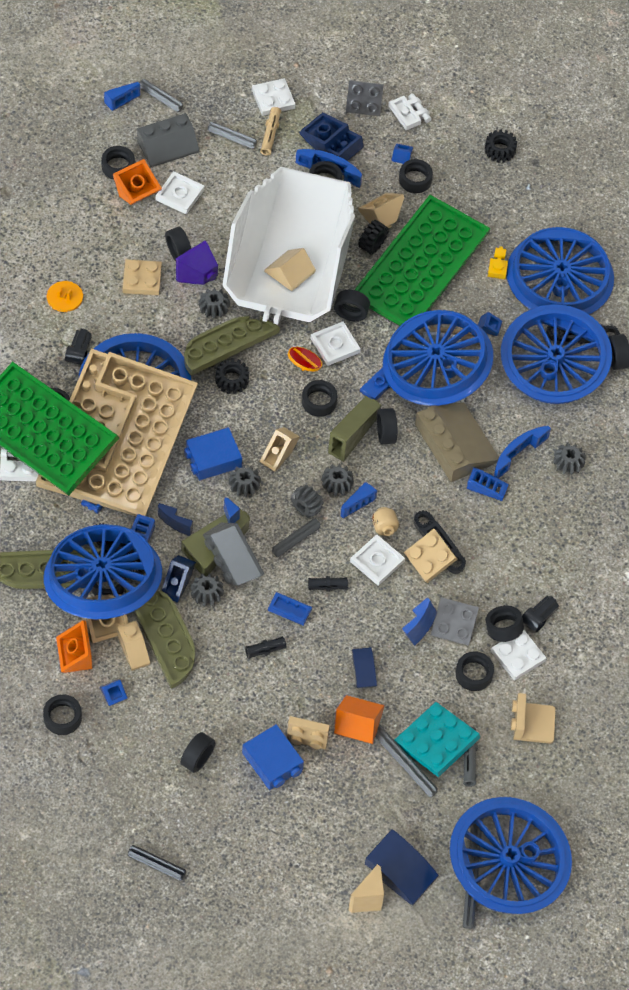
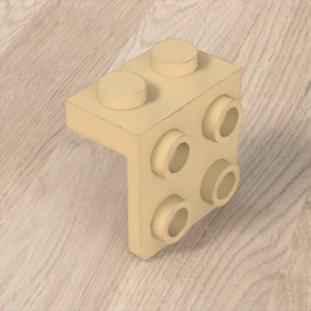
[511,693,555,744]

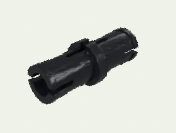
[308,576,348,592]
[245,636,287,659]

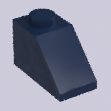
[161,555,196,603]

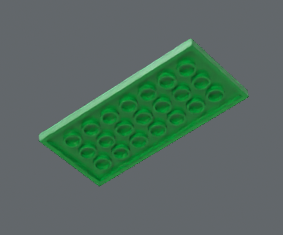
[354,195,490,326]
[0,361,119,496]

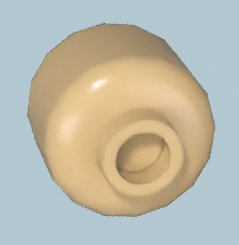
[372,507,399,536]

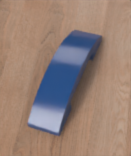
[295,149,362,188]
[494,426,551,479]

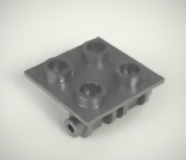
[346,80,384,116]
[431,597,479,645]

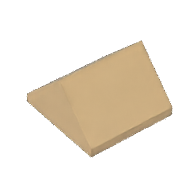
[264,248,316,291]
[348,864,384,913]

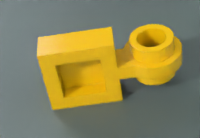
[487,246,508,279]

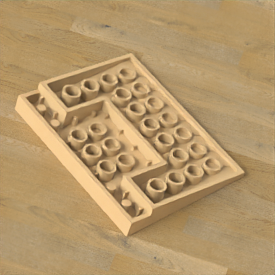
[36,348,198,516]

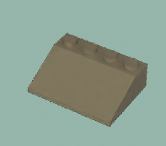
[415,402,499,482]

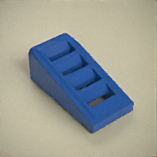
[104,82,140,111]
[466,467,509,501]
[340,482,377,518]
[131,514,155,552]

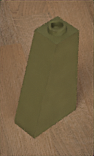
[328,396,381,462]
[181,506,250,577]

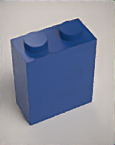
[184,427,242,481]
[242,724,304,790]

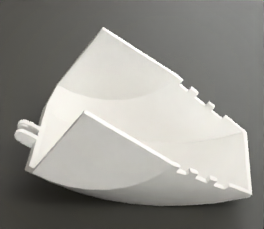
[223,167,355,325]

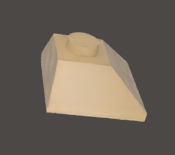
[358,193,404,228]
[84,594,129,643]

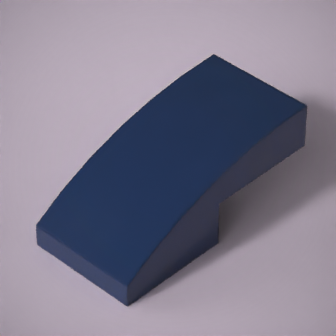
[158,503,193,536]
[352,647,377,688]

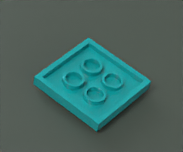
[394,702,480,777]

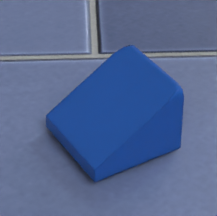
[392,143,413,164]
[478,312,502,336]
[224,497,240,523]
[100,679,127,706]

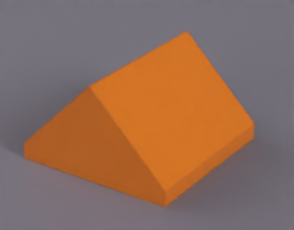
[113,159,162,205]
[56,620,92,673]
[334,695,385,744]

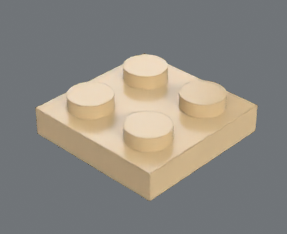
[123,259,162,295]
[404,529,458,583]
[287,716,330,750]

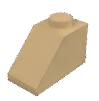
[259,427,300,471]
[117,621,150,671]

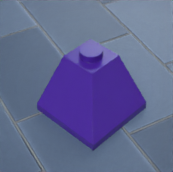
[176,241,218,285]

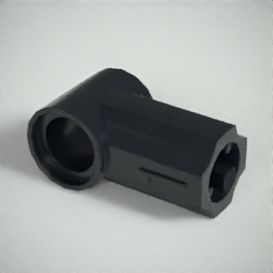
[65,328,92,365]
[522,596,559,633]

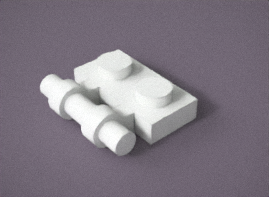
[389,94,431,130]

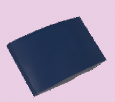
[299,112,364,161]
[365,829,439,906]

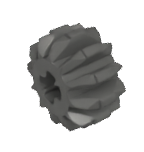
[199,287,230,319]
[553,443,586,475]
[321,463,354,497]
[228,464,261,498]
[290,484,324,518]
[191,573,224,607]

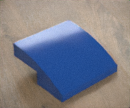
[402,597,437,646]

